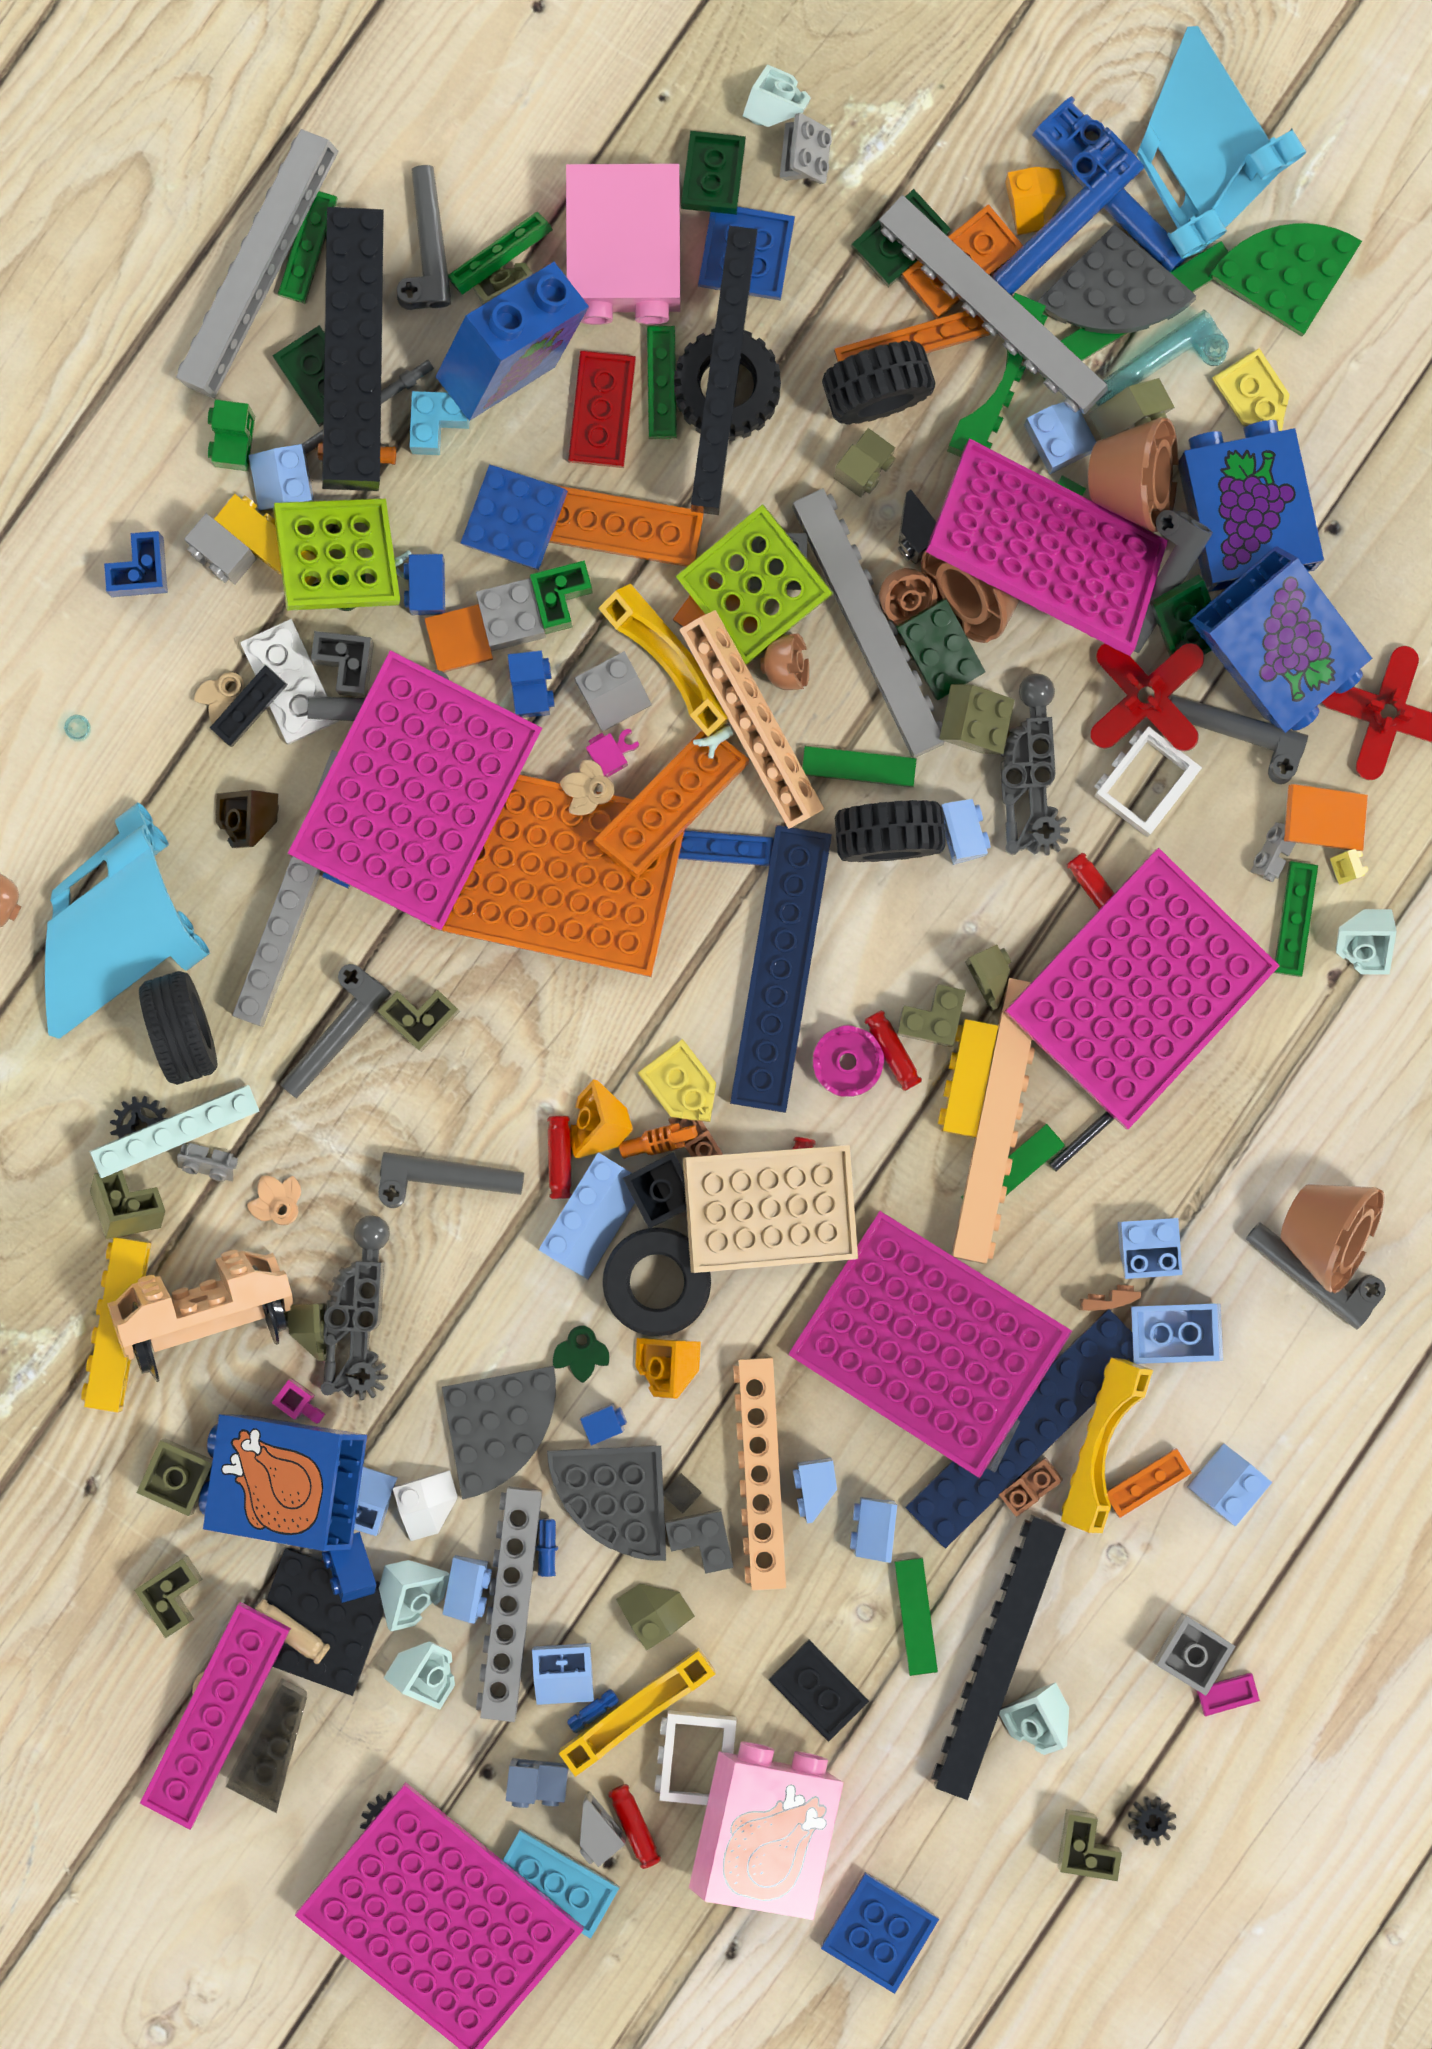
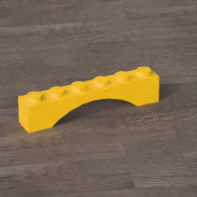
[598,584,730,736]
[1060,1358,1153,1533]
[558,1647,716,1777]

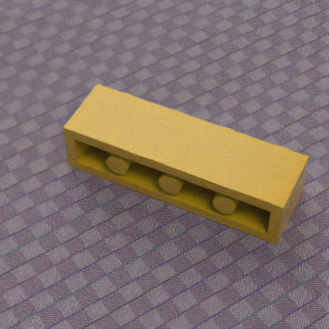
[214,494,317,586]
[938,1019,998,1138]

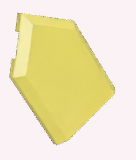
[1212,348,1290,431]
[638,1039,716,1122]

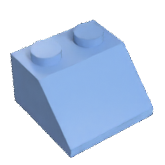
[1024,402,1096,475]
[249,444,314,511]
[941,799,991,865]
[1187,1443,1272,1526]
[850,1497,897,1563]

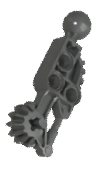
[1000,673,1070,856]
[321,1215,390,1400]

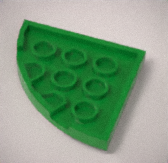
[1209,223,1362,337]

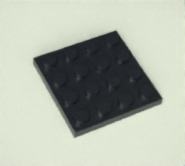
[266,1548,384,1696]

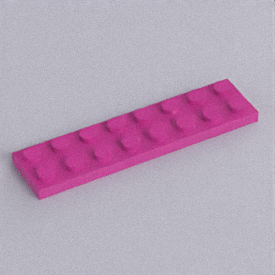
[140,1602,291,1830]

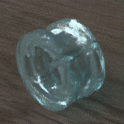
[64,715,91,742]

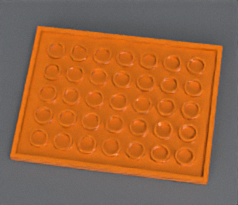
[431,774,685,978]

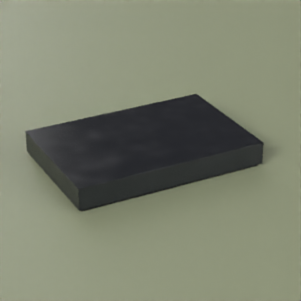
[768,1639,869,1742]

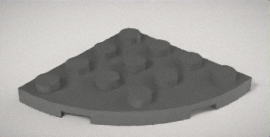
[1037,224,1196,334]
[442,1366,556,1500]
[547,1445,666,1561]

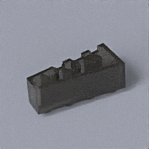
[226,1678,307,1813]

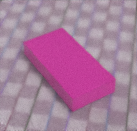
[1197,1672,1260,1716]

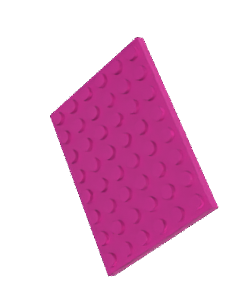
[926,438,1168,656]
[287,650,542,931]
[1004,848,1280,1130]
[788,1211,1072,1478]
[295,1782,584,2049]

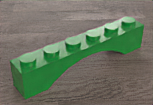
[947,293,1048,457]

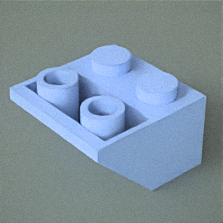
[1118,1218,1183,1279]
[793,1458,837,1523]
[354,1467,398,1536]
[442,1555,492,1624]
[532,1643,594,1705]

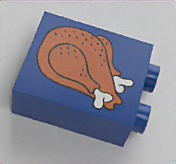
[199,1414,367,1551]

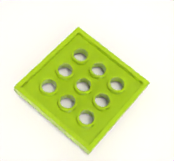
[273,499,400,611]
[676,504,834,665]

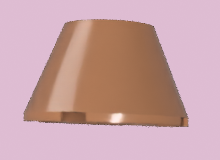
[1088,417,1179,532]
[921,550,1020,643]
[1281,1184,1385,1293]

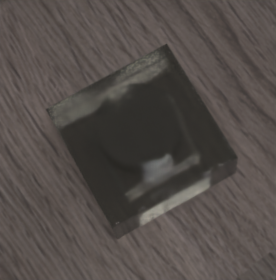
[663,1473,702,1513]

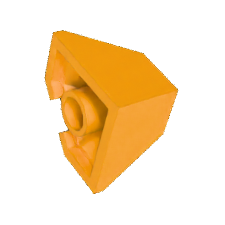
[1005,167,1066,236]
[570,1079,633,1158]
[635,1338,701,1399]

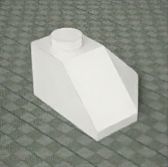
[393,1470,458,1541]

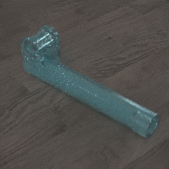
[1096,309,1229,406]

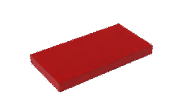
[568,350,636,468]

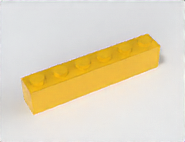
[81,1237,152,1413]

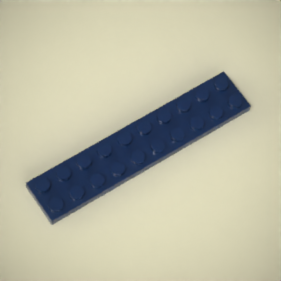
[730,825,832,1113]
[905,1309,1134,1549]

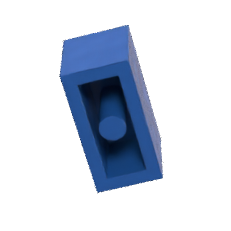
[404,554,445,615]
[580,1403,627,1446]
[322,1532,376,1603]

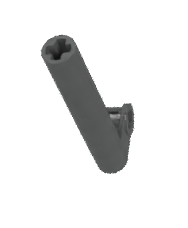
[397,165,452,310]
[1134,510,1213,653]
[307,670,449,721]
[1170,695,1308,784]
[280,964,392,1099]
[378,1152,524,1208]
[1246,1222,1386,1330]

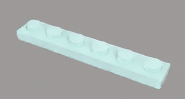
[89,1085,259,1178]

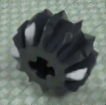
[1128,1796,1176,1846]

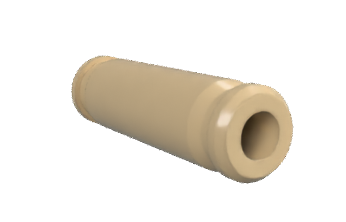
[255,1599,330,1664]

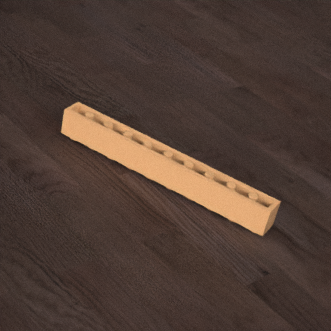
[951,978,1035,1264]

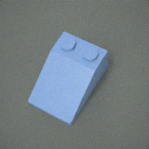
[1131,1304,1223,1364]

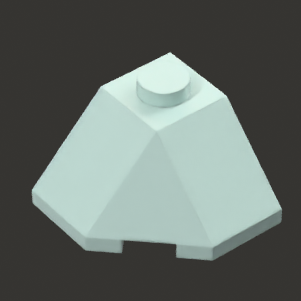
[743,64,811,127]
[1336,909,1397,974]
[379,1560,450,1631]
[384,1641,455,1710]
[999,1682,1069,1755]

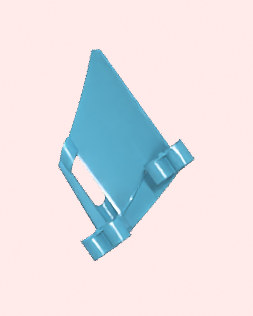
[1137,26,1306,259]
[45,802,210,1039]

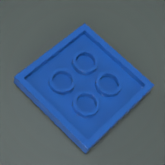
[698,207,795,301]
[461,464,568,570]
[821,1872,939,1994]

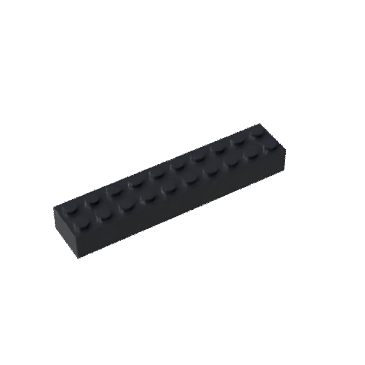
[322,207,384,491]

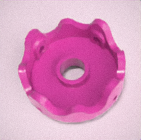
[813,1025,884,1097]

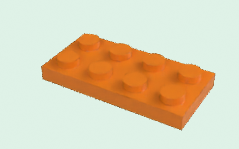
[902,204,1023,319]

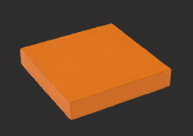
[424,604,493,672]

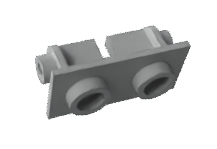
[1250,822,1296,882]
[177,1143,238,1182]

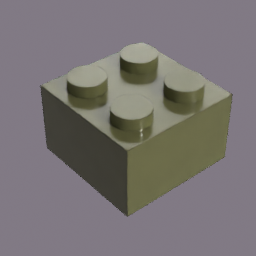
[939,685,1015,754]
[136,1438,213,1516]

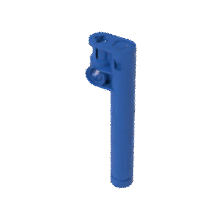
[1032,96,1186,272]
[992,127,1145,296]

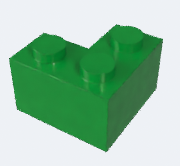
[208,400,256,471]
[530,560,593,634]

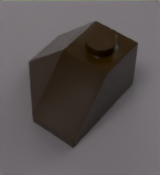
[216,790,279,849]

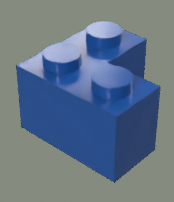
[104,531,168,597]
[508,650,555,718]

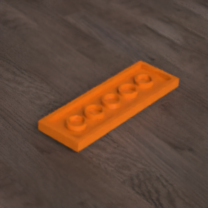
[549,485,704,567]
[594,730,749,879]

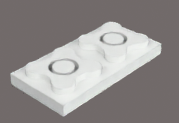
[240,619,339,745]

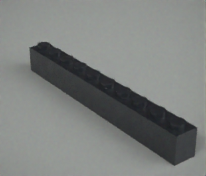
[691,225,758,515]
[931,1515,1066,1801]

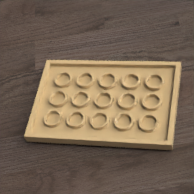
[683,1145,858,1273]

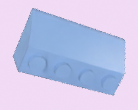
[539,1153,635,1279]

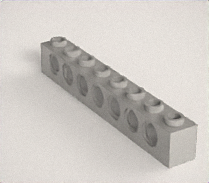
[476,1486,543,1722]

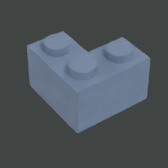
[506,1758,569,1808]

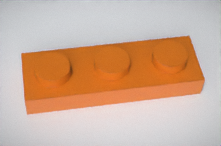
[1107,1448,1192,1518]

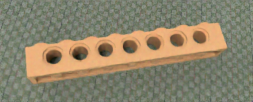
[679,610,824,829]
[733,1357,786,1590]

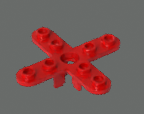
[1091,643,1204,751]
[1321,646,1432,781]

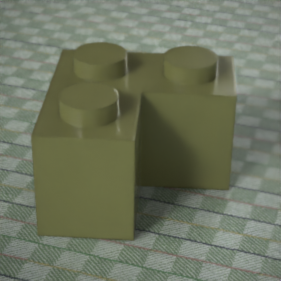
[1089,378,1175,439]
[834,428,896,498]
[897,984,966,1047]
[378,990,460,1052]
[90,1170,165,1239]
[134,1555,203,1638]
[1057,1809,1122,1881]

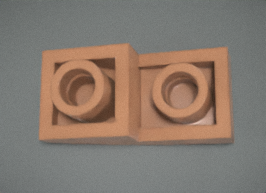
[668,1117,723,1157]
[1080,1285,1141,1311]
[999,1457,1063,1517]

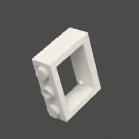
[1094,726,1202,837]
[654,1710,737,1805]

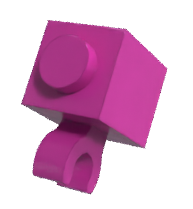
[586,729,639,778]
[272,1379,326,1424]

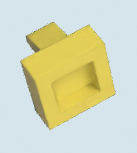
[1330,849,1368,885]

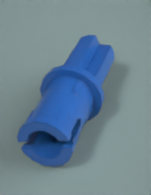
[536,1518,558,1577]

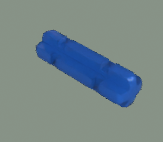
[567,1689,619,1733]

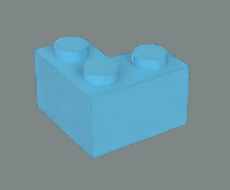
[409,391,470,455]

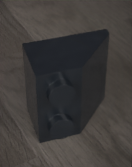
[898,489,936,564]
[623,1152,687,1229]

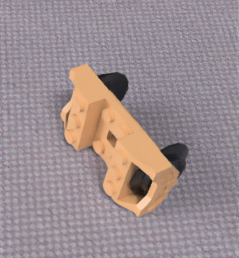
[107,1250,293,1382]

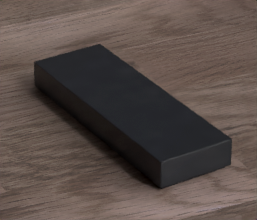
[210,665,288,747]

